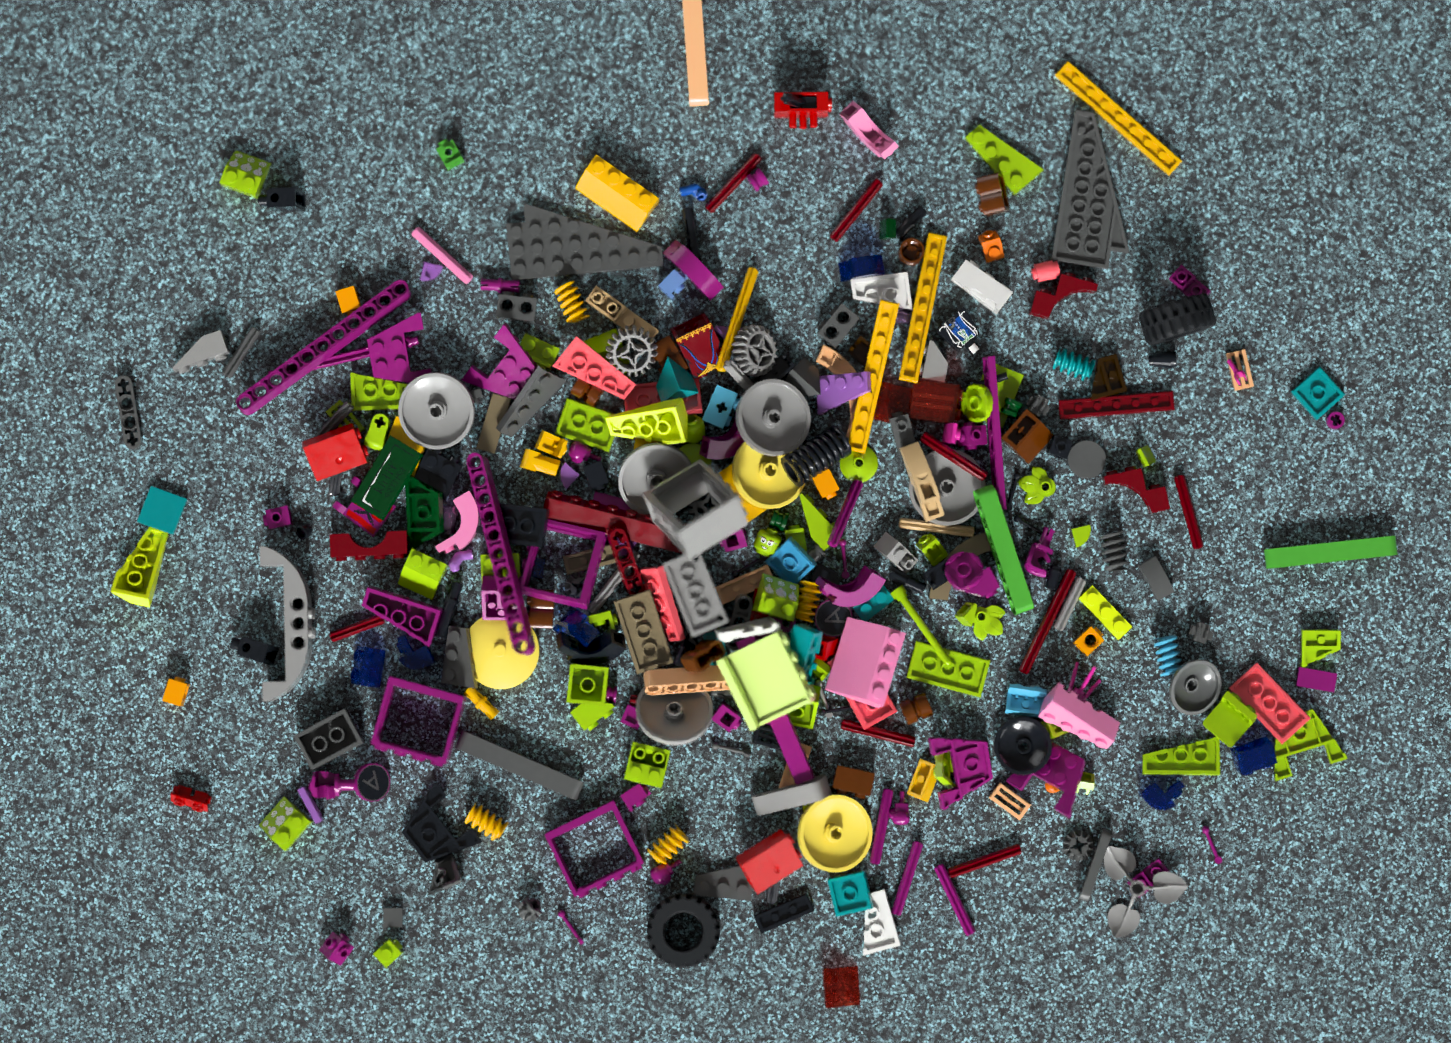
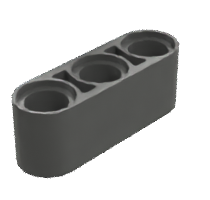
[725,594,753,650]

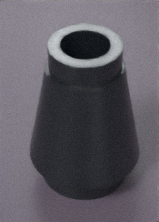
[1149,350,1177,369]

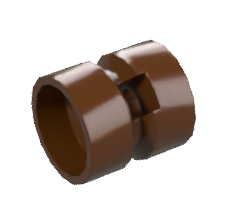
[898,238,925,266]
[570,378,604,407]
[899,693,933,725]

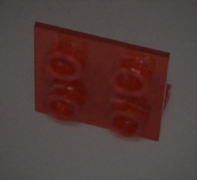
[873,382,915,423]
[822,966,860,1008]

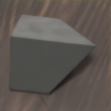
[783,357,821,397]
[428,853,464,895]

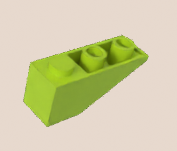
[799,493,835,551]

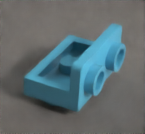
[1005,684,1048,718]

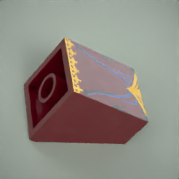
[670,313,722,379]

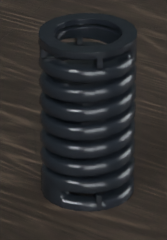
[781,425,852,487]

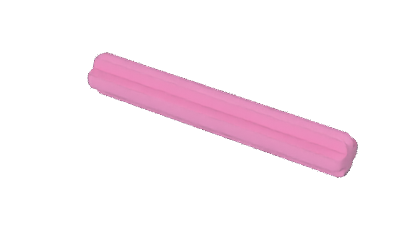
[412,227,473,284]

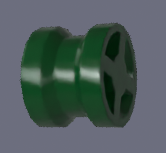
[1000,397,1023,419]
[769,509,790,531]

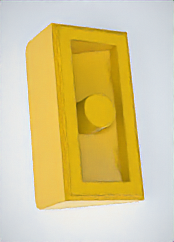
[906,758,937,802]

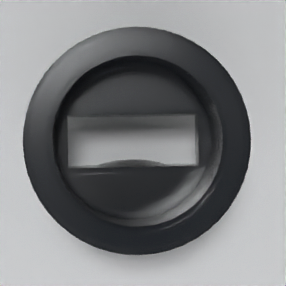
[295,523,313,540]

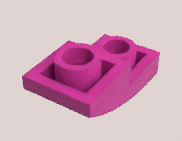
[942,423,961,445]

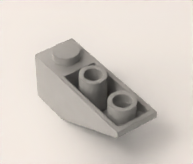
[172,330,230,374]

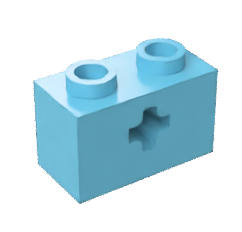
[702,385,740,430]

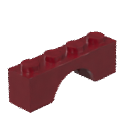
[329,531,409,561]

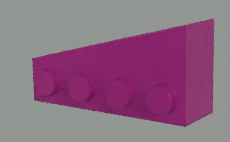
[362,585,443,647]

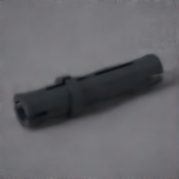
[681,208,702,262]
[435,581,464,639]

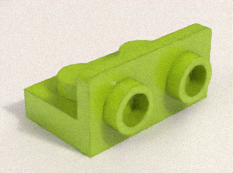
[520,333,560,370]

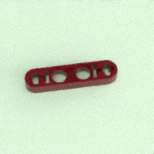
[607,527,644,595]

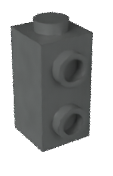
[888,410,916,456]

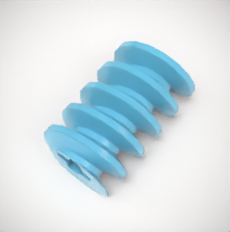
[1154,635,1182,677]

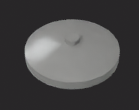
[398,372,475,449]
[736,379,811,456]
[618,443,691,515]
[908,449,986,526]
[636,686,713,745]

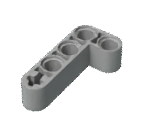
[751,774,832,816]

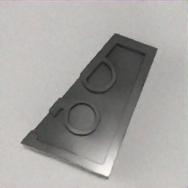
[441,626,478,688]
[694,866,752,901]

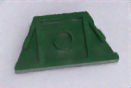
[405,475,444,550]

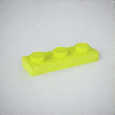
[1079,585,1132,640]

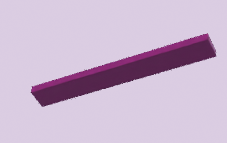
[982,356,1006,510]
[736,635,815,785]

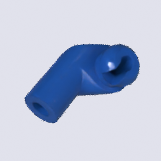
[679,183,707,201]

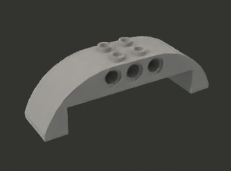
[260,546,316,701]

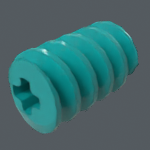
[1053,348,1096,381]

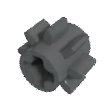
[1026,394,1050,418]
[1189,622,1214,644]
[517,897,542,922]

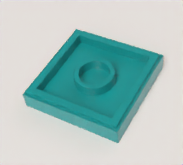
[1291,366,1345,420]
[137,486,187,535]
[827,871,874,917]

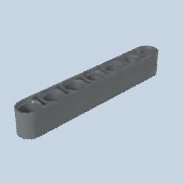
[455,730,584,800]

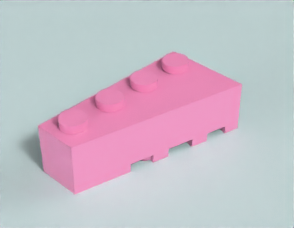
[1038,682,1120,749]

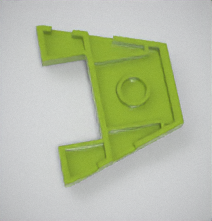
[1274,709,1347,781]

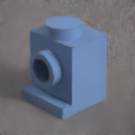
[658,269,688,301]

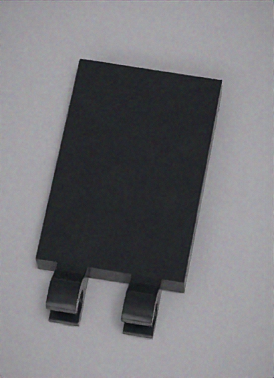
[476,503,550,548]

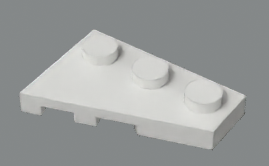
[850,272,913,310]
[715,616,780,642]
[863,889,901,955]

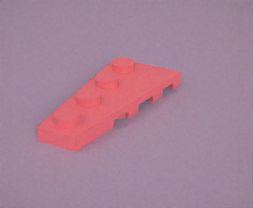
[552,336,636,399]
[638,566,686,642]

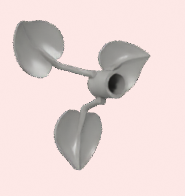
[1104,846,1188,938]

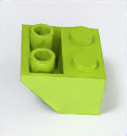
[624,742,671,788]

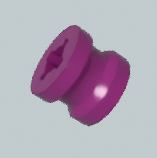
[746,168,769,192]

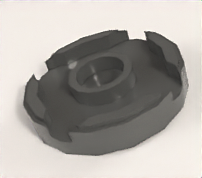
[1067,440,1106,479]

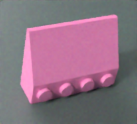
[825,617,906,708]

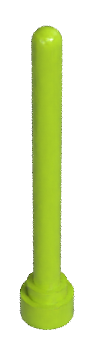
[890,585,951,665]

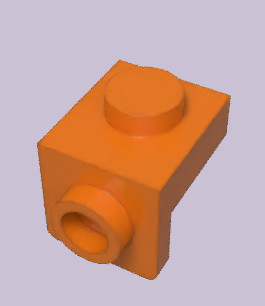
[978,230,1005,263]

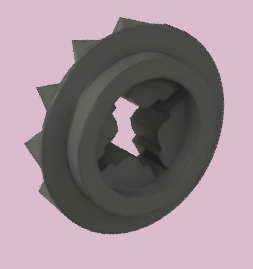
[565,572,596,599]
[1063,830,1094,861]

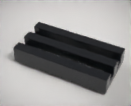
[752,725,782,751]

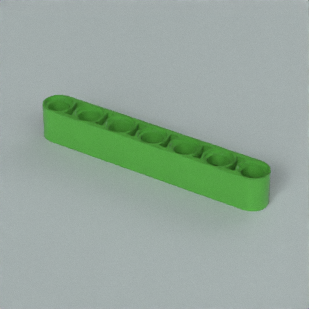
[973,484,1034,615]
[1264,536,1398,569]

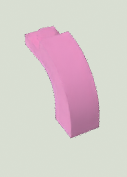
[839,101,899,159]
[435,491,480,555]

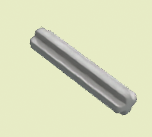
[723,360,754,391]
[1054,577,1086,631]

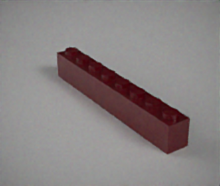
[543,490,687,554]

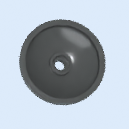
[1169,659,1221,715]

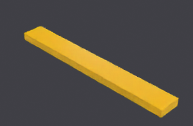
[1055,61,1182,176]
[898,232,947,383]
[848,300,900,454]

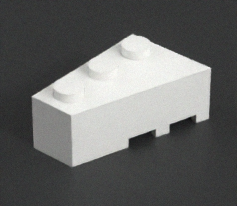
[951,260,1013,314]

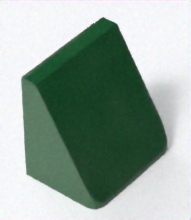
[880,218,896,240]

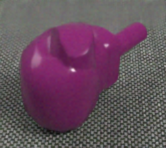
[568,441,602,463]
[889,791,910,825]
[650,859,682,886]

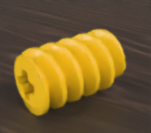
[554,280,590,323]
[795,580,822,623]
[465,803,509,841]
[646,823,689,865]

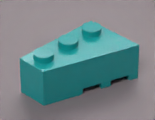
[789,624,823,685]

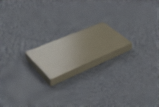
[614,589,673,674]

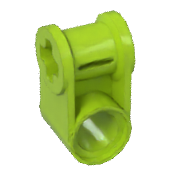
[363,414,390,451]

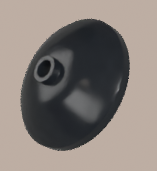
[994,717,1052,775]

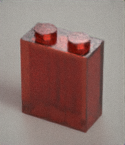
[909,380,964,424]

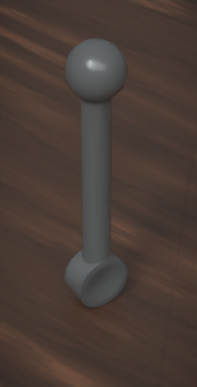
[712,742,751,757]

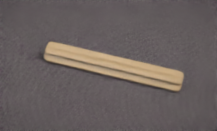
[899,518,974,537]

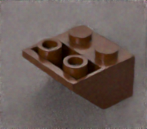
[1001,409,1054,464]

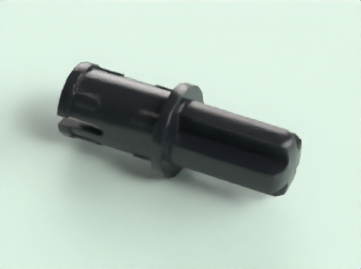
[896,206,927,240]
[889,568,927,595]

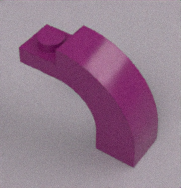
[663,240,724,301]
[699,414,744,460]
[815,565,886,607]

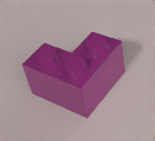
[481,576,517,620]

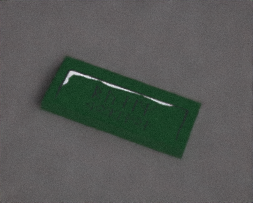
[351,435,423,521]

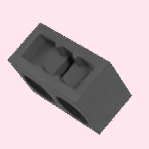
[496,292,538,323]
[817,304,860,349]

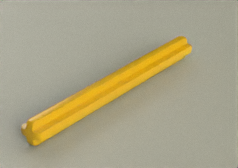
[715,267,758,372]

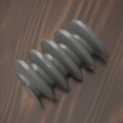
[1100,531,1129,572]

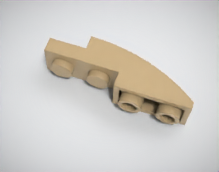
[585,286,659,345]
[900,442,944,522]

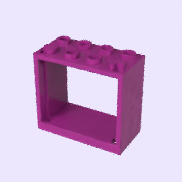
[371,676,467,767]

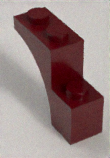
[1029,272,1098,320]
[1102,466,1170,514]

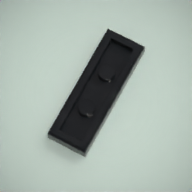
[754,893,814,934]

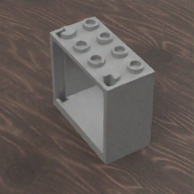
[642,459,748,560]
[663,554,728,638]

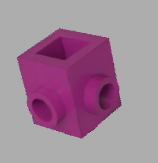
[957,422,987,450]
[319,931,354,966]

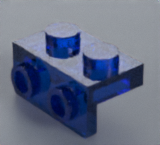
[350,646,386,688]

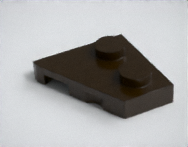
[1090,354,1127,401]

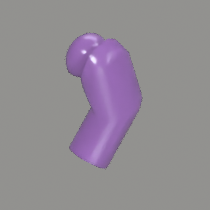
[448,550,473,572]

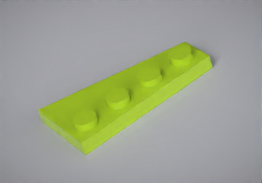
[1142,737,1220,776]

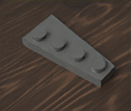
[496,366,566,437]

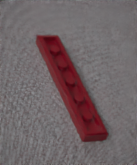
[1058,391,1175,420]

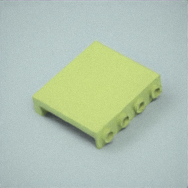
[716,630,816,731]

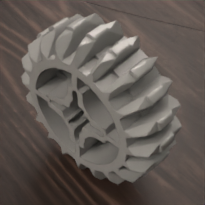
[606,325,658,377]
[731,325,779,377]

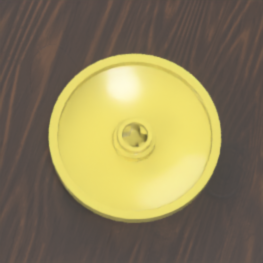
[732,441,805,509]
[469,617,540,689]
[797,795,872,872]

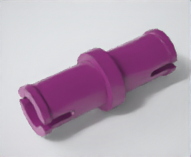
[481,278,520,293]

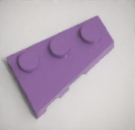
[817,371,871,415]

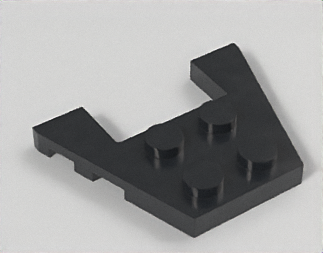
[402,782,482,863]

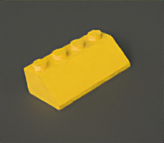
[575,154,659,232]

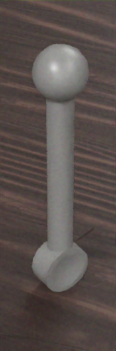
[815,680,833,718]

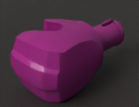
[1024,527,1055,578]
[309,771,355,799]

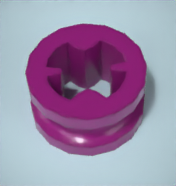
[1326,412,1345,429]
[606,685,617,703]

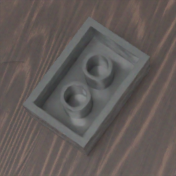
[294,709,365,770]

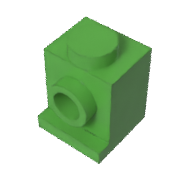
[436,139,465,171]

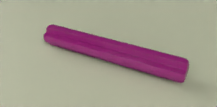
[827,479,863,548]
[870,788,893,864]
[891,841,923,916]
[934,864,975,936]

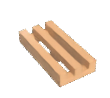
[1226,349,1254,391]
[988,782,1031,820]

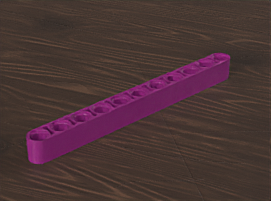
[236,280,411,415]
[466,453,535,656]

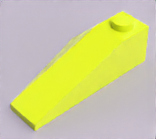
[605,398,688,445]
[111,527,168,608]

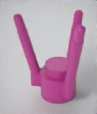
[1067,662,1101,702]

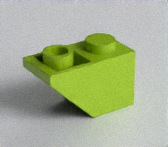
[570,703,615,731]

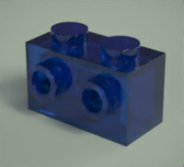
[1230,736,1277,775]

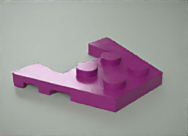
[367,312,432,383]
[461,323,538,400]
[928,737,993,810]
[1006,742,1086,819]

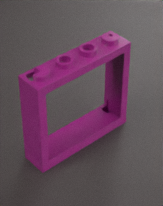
[518,519,607,610]
[544,800,644,898]

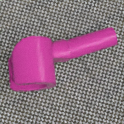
[1227,359,1247,385]

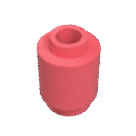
[1031,260,1060,283]

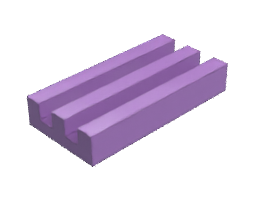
[297,786,324,824]

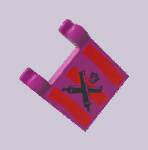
[332,477,396,537]

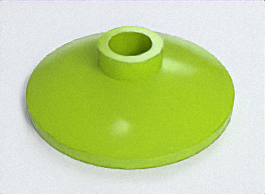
[840,447,878,482]

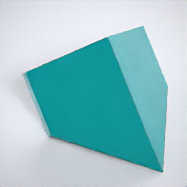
[656,357,698,402]

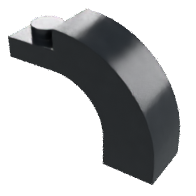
[556,628,627,665]

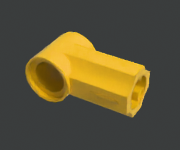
[520,448,561,477]

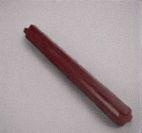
[1019,569,1076,674]

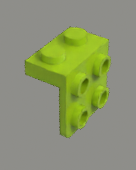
[1203,691,1257,747]

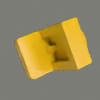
[535,430,568,458]

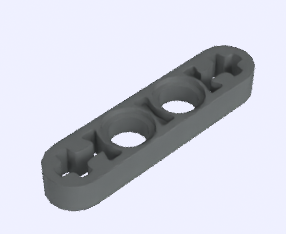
[115,375,143,450]
[1078,828,1113,902]

